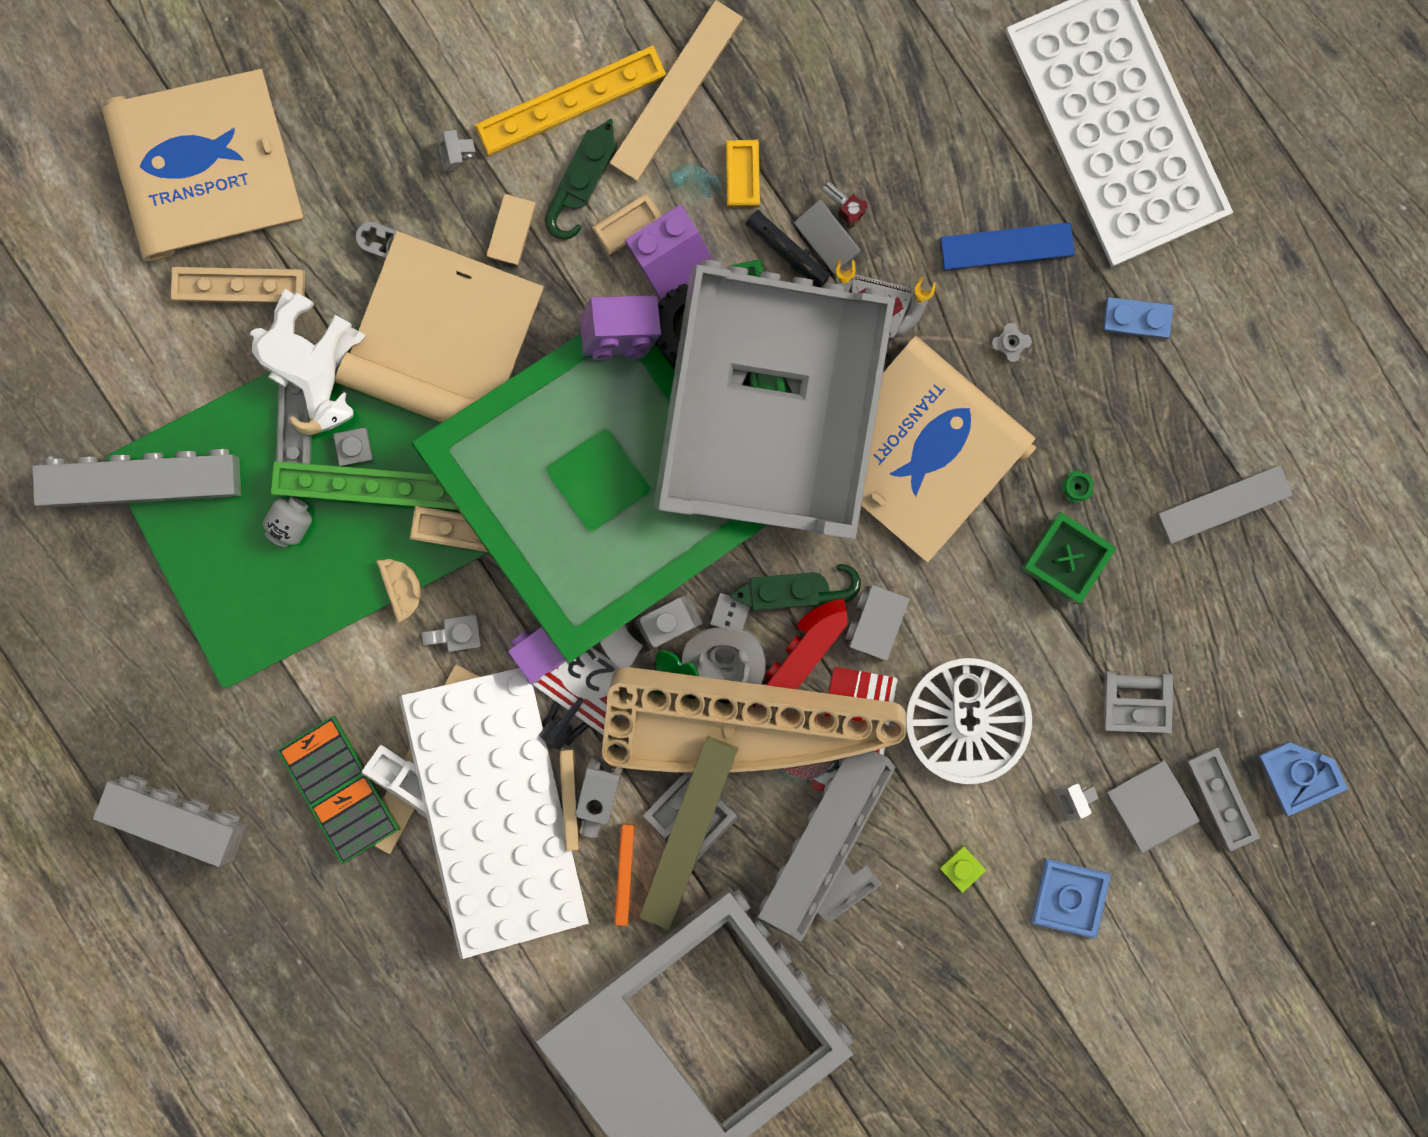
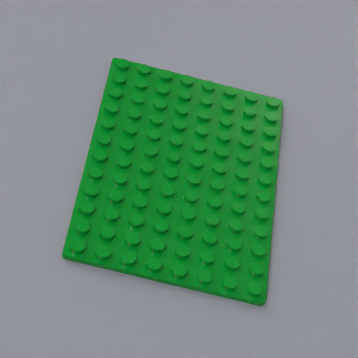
[106,325,489,688]

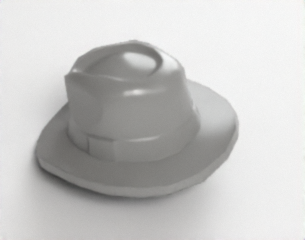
[682,627,765,700]

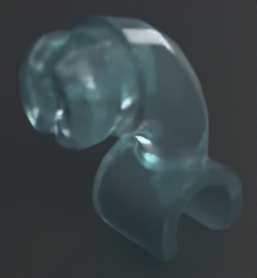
[671,164,722,198]

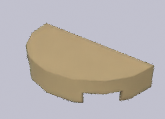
[377,559,422,624]

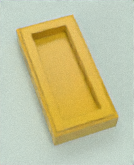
[726,140,760,208]

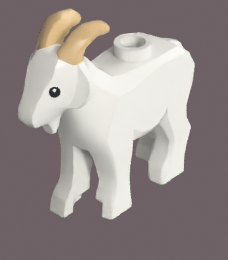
[250,289,366,435]

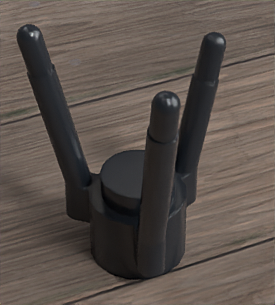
[539,697,590,750]

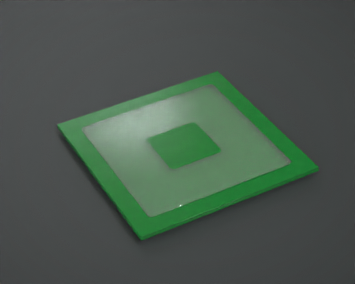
[411,334,768,664]

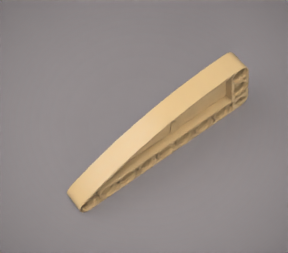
[602,667,906,773]

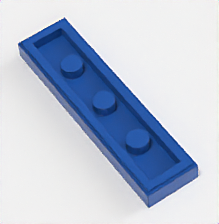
[940,222,1075,271]

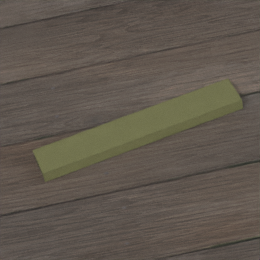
[639,736,739,930]

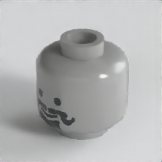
[262,496,312,547]

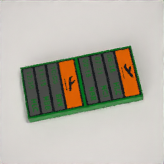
[277,716,401,864]

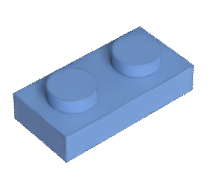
[1102,297,1173,339]

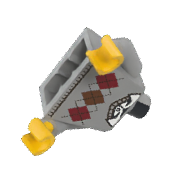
[835,259,936,342]

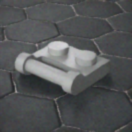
[1103,671,1173,733]

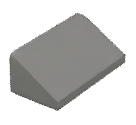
[793,200,860,274]

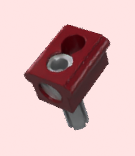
[822,182,868,228]

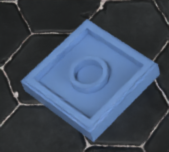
[1031,858,1111,939]

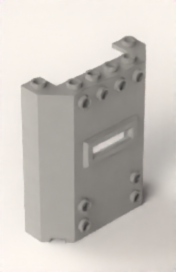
[653,259,895,539]

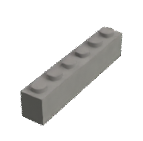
[32,449,241,508]
[758,751,896,943]

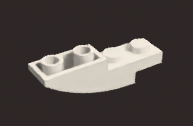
[362,744,427,818]

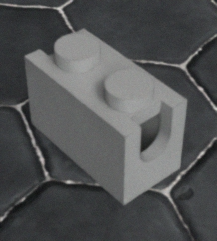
[845,585,910,661]

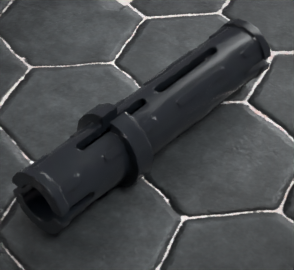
[745,209,831,288]

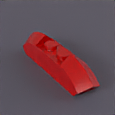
[752,598,848,708]

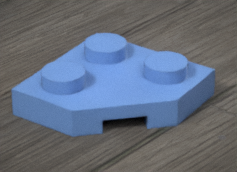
[1257,742,1348,816]

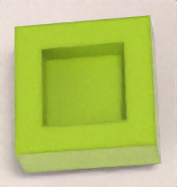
[939,845,987,893]

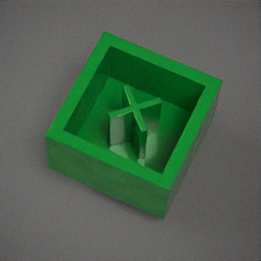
[1020,512,1117,605]

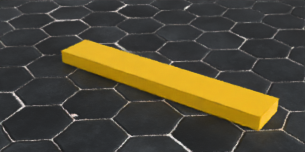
[475,45,666,157]

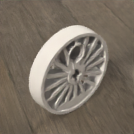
[906,658,1032,784]

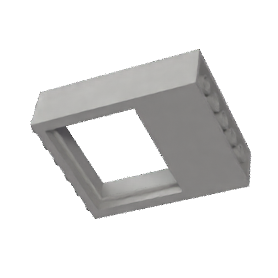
[536,886,854,1137]

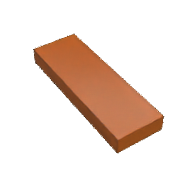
[614,822,635,926]

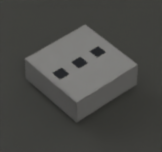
[710,593,750,631]

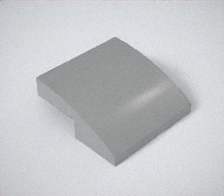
[1107,760,1200,854]
[643,773,739,861]

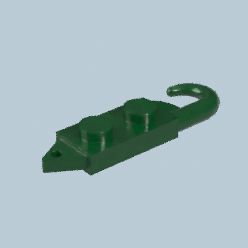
[544,119,617,240]
[730,564,861,612]

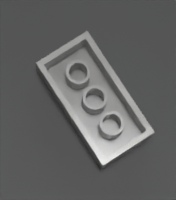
[93,774,247,867]

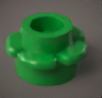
[1061,470,1094,503]

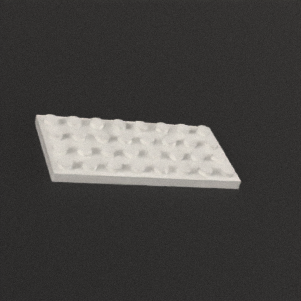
[1005,0,1233,268]
[399,668,589,959]

